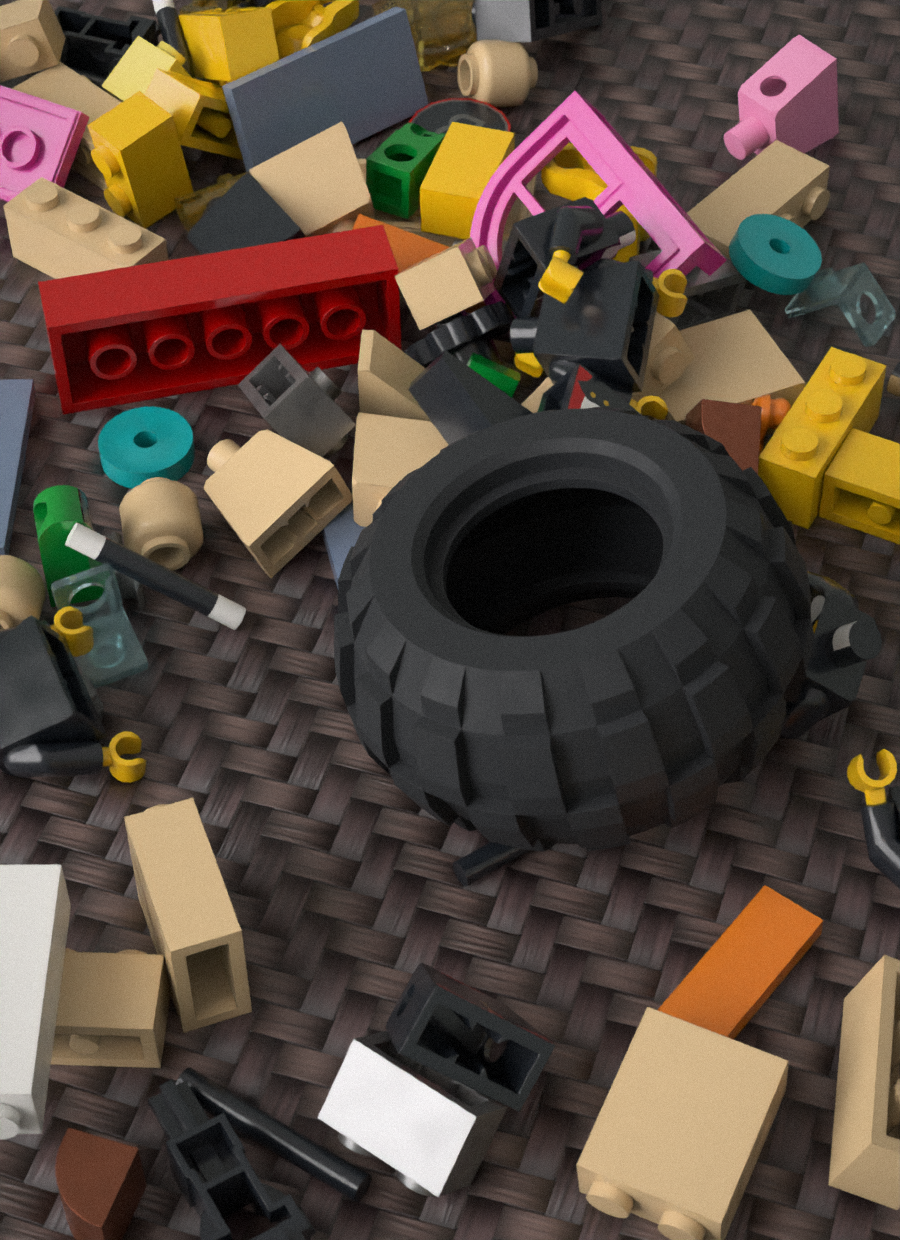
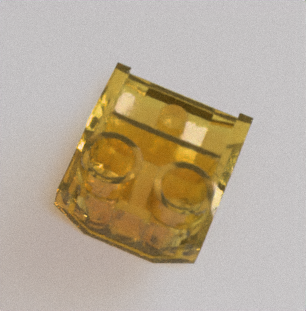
[372,0,477,71]

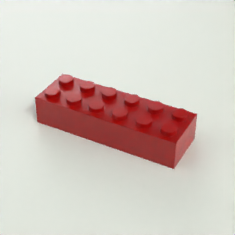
[38,225,402,415]

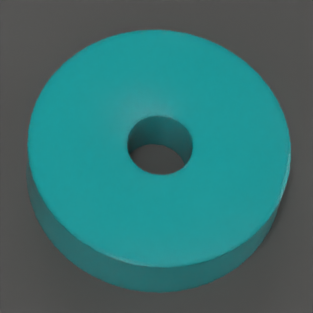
[729,214,822,295]
[98,406,195,489]

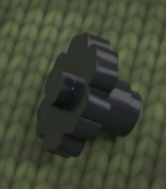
[404,301,515,368]

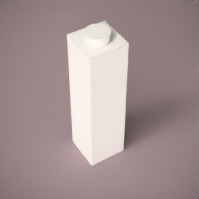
[0,864,71,1140]

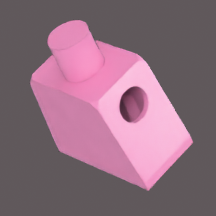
[723,35,839,160]

